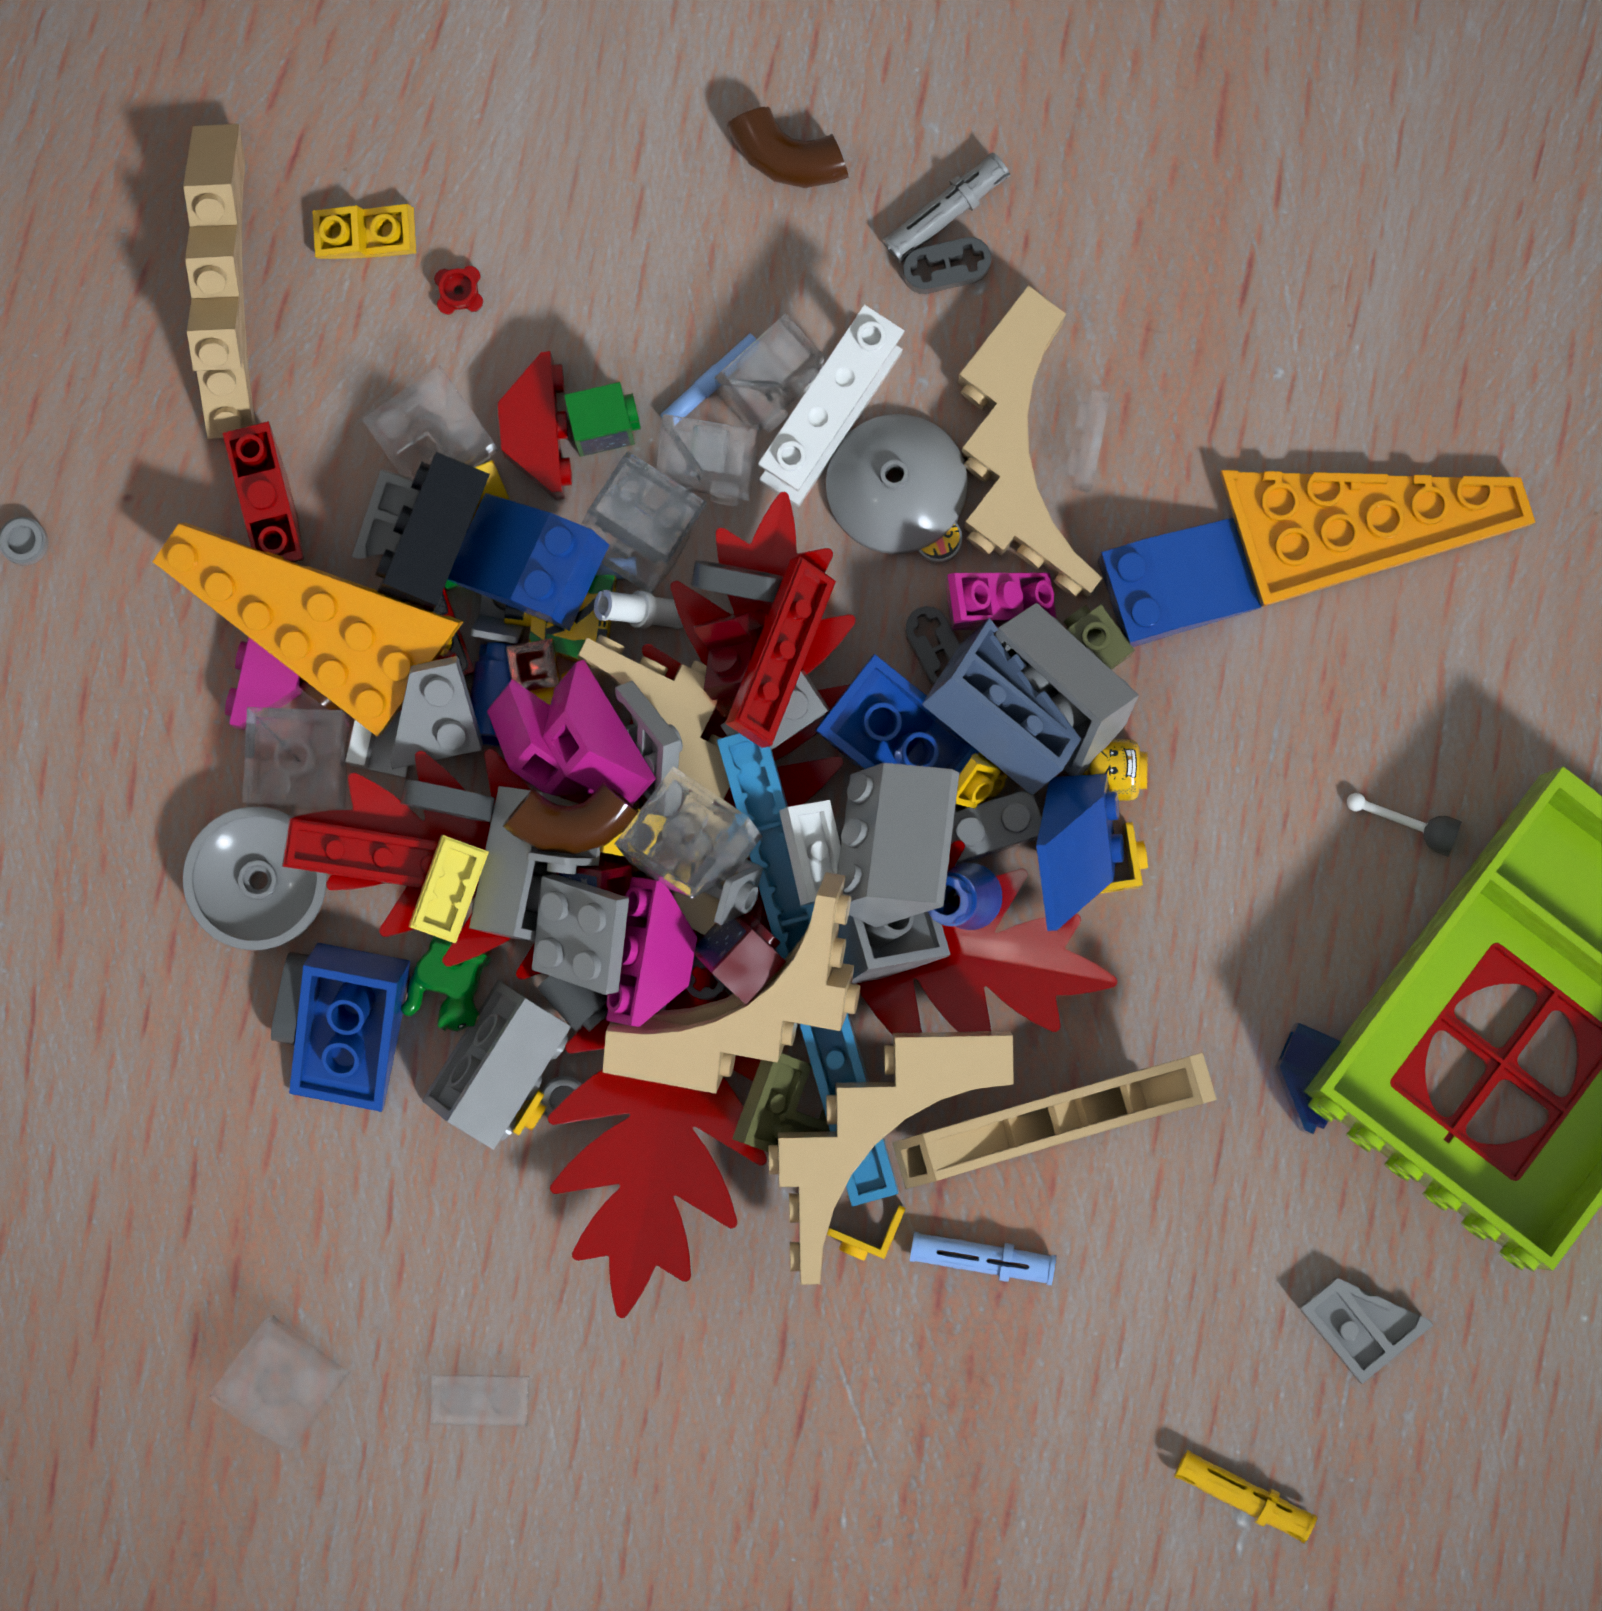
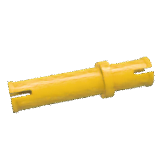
[1174,1449,1318,1544]

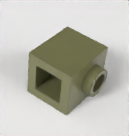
[1063,604,1135,670]

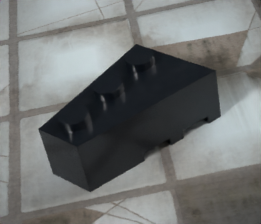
[375,452,490,612]

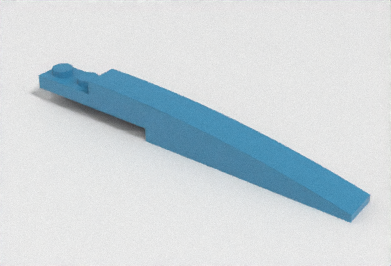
[717,733,899,1207]

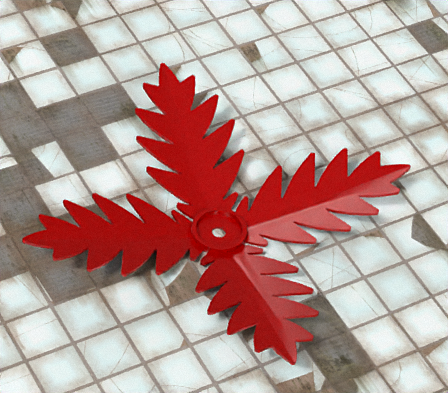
[292,492,1118,1318]

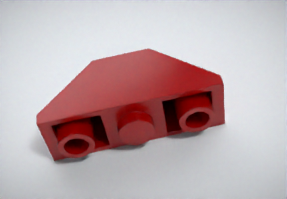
[498,351,572,500]
[222,421,304,562]

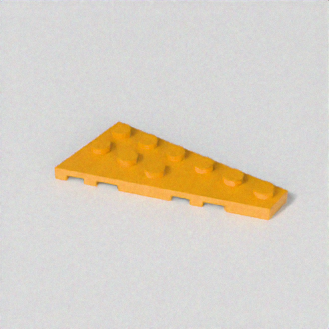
[1220,470,1535,607]
[152,522,464,737]

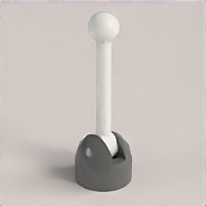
[1347,793,1462,857]

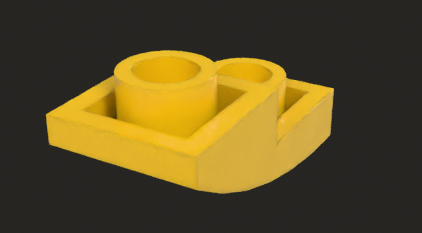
[312,204,416,259]
[956,752,1008,809]

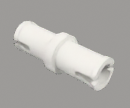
[594,590,683,629]

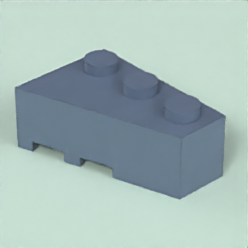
[922,617,1081,795]

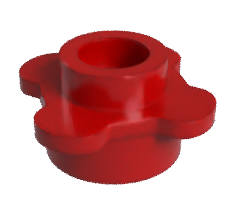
[434,266,484,315]

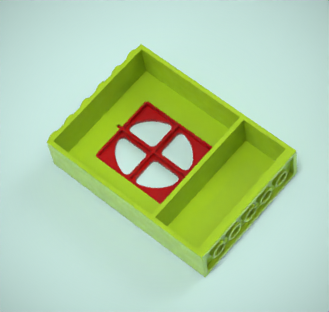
[1302,766,1602,1272]

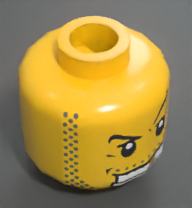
[1083,739,1148,801]

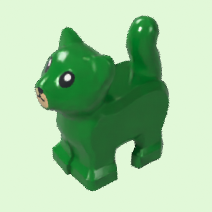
[401,936,492,1032]

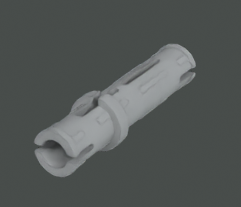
[882,152,1011,263]

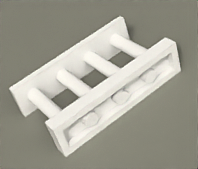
[758,304,905,508]

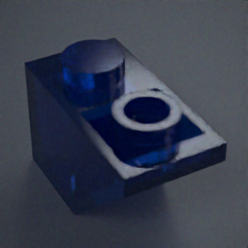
[1275,1023,1342,1134]

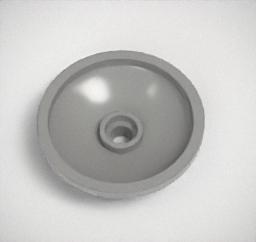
[826,414,968,554]
[183,807,327,950]

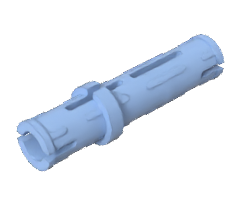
[909,1231,1056,1286]

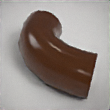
[727,107,849,188]
[502,782,641,854]

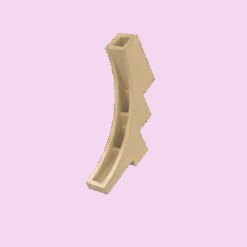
[183,124,256,439]
[958,285,1102,599]
[577,634,750,935]
[602,872,860,1094]
[768,1031,1014,1285]
[892,1052,1217,1189]

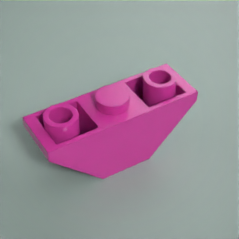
[945,573,1057,631]
[225,637,304,731]
[542,660,656,805]
[487,679,595,796]
[606,877,697,1027]

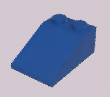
[447,493,609,631]
[1097,518,1261,647]
[815,654,979,774]
[1036,774,1124,931]
[289,942,410,1112]

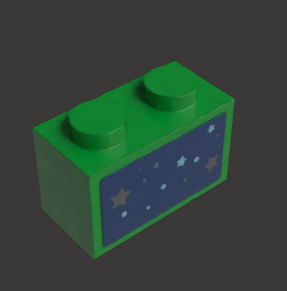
[564,382,641,457]

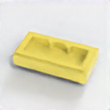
[408,835,489,944]

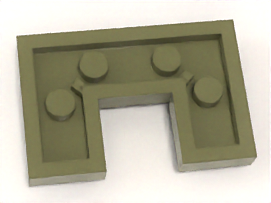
[732,1053,830,1152]

